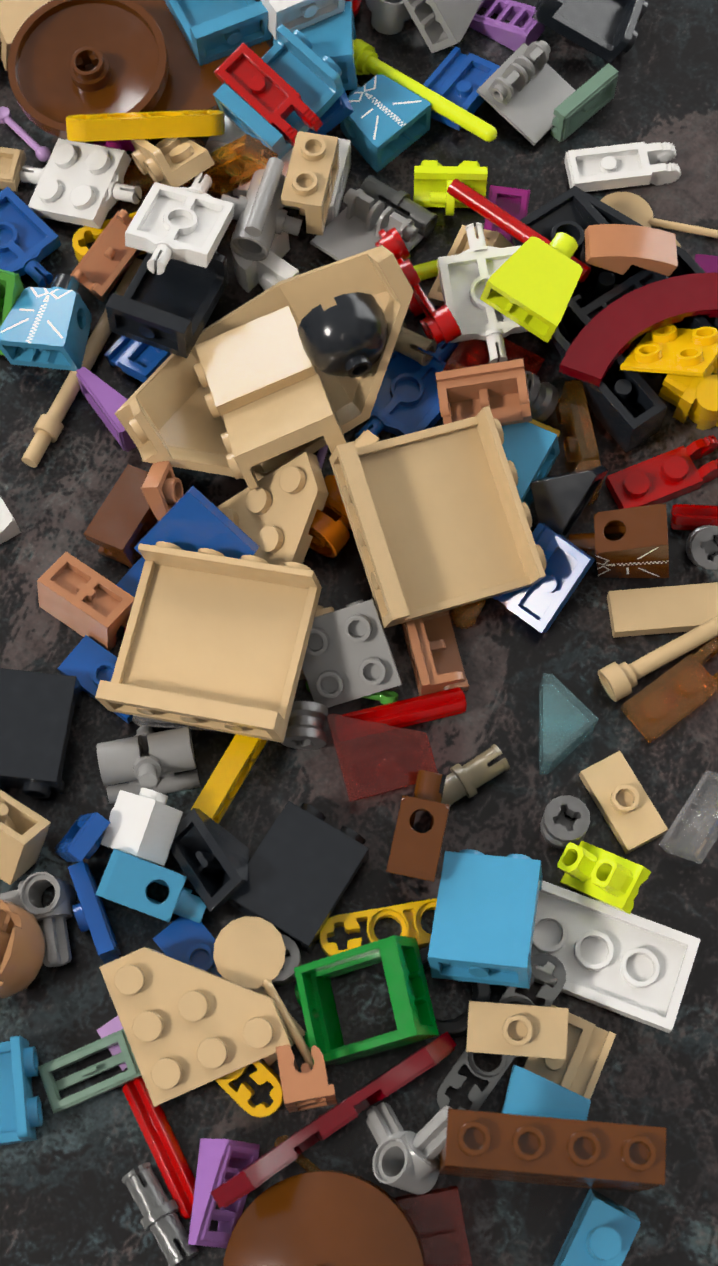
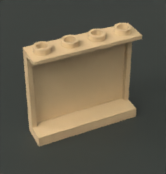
[329,406,546,629]
[95,541,322,743]

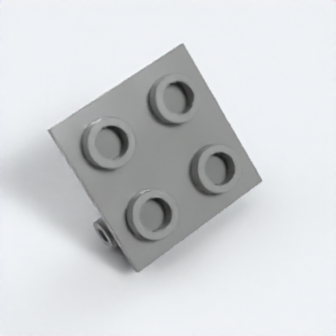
[476,40,576,146]
[310,188,423,261]
[302,599,402,708]

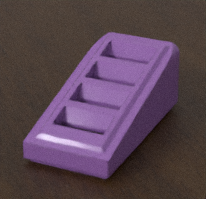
[469,0,545,51]
[76,366,137,452]
[188,1138,260,1248]

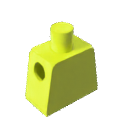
[480,232,583,343]

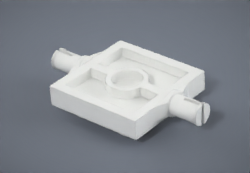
[20,138,142,229]
[125,173,234,275]
[437,222,528,363]

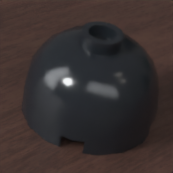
[297,292,388,378]

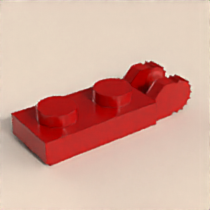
[214,43,323,147]
[605,435,718,509]

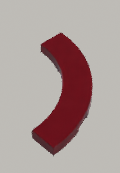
[559,272,718,386]
[210,1031,457,1208]

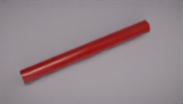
[447,179,591,282]

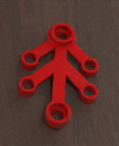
[374,227,462,344]

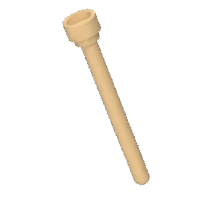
[598,616,718,702]

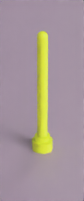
[354,39,497,142]

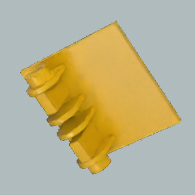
[620,324,718,377]

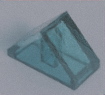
[539,673,599,775]

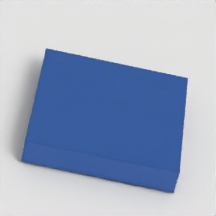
[134,486,259,559]

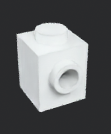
[101,787,183,866]

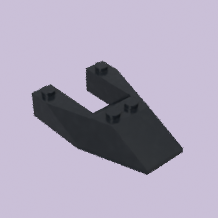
[510,186,718,453]

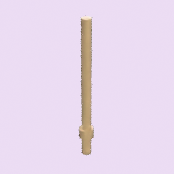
[21,258,143,468]

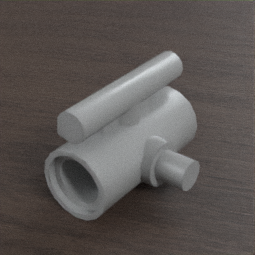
[221,157,303,261]
[96,725,201,804]

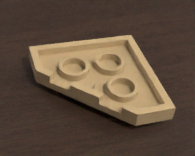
[217,452,329,566]
[99,947,293,1107]

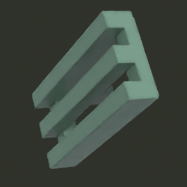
[550,63,619,142]
[38,1029,142,1114]

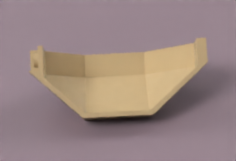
[114,245,414,481]

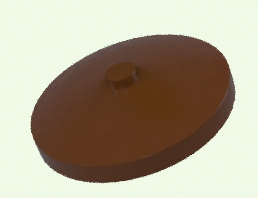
[7,0,169,139]
[223,1170,427,1266]

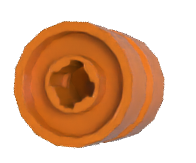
[308,475,352,558]

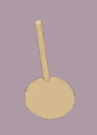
[600,192,718,238]
[213,916,314,1068]

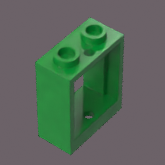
[294,935,439,1065]

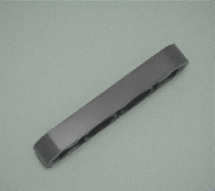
[437,953,566,1111]

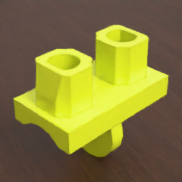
[413,160,488,216]
[557,840,651,915]

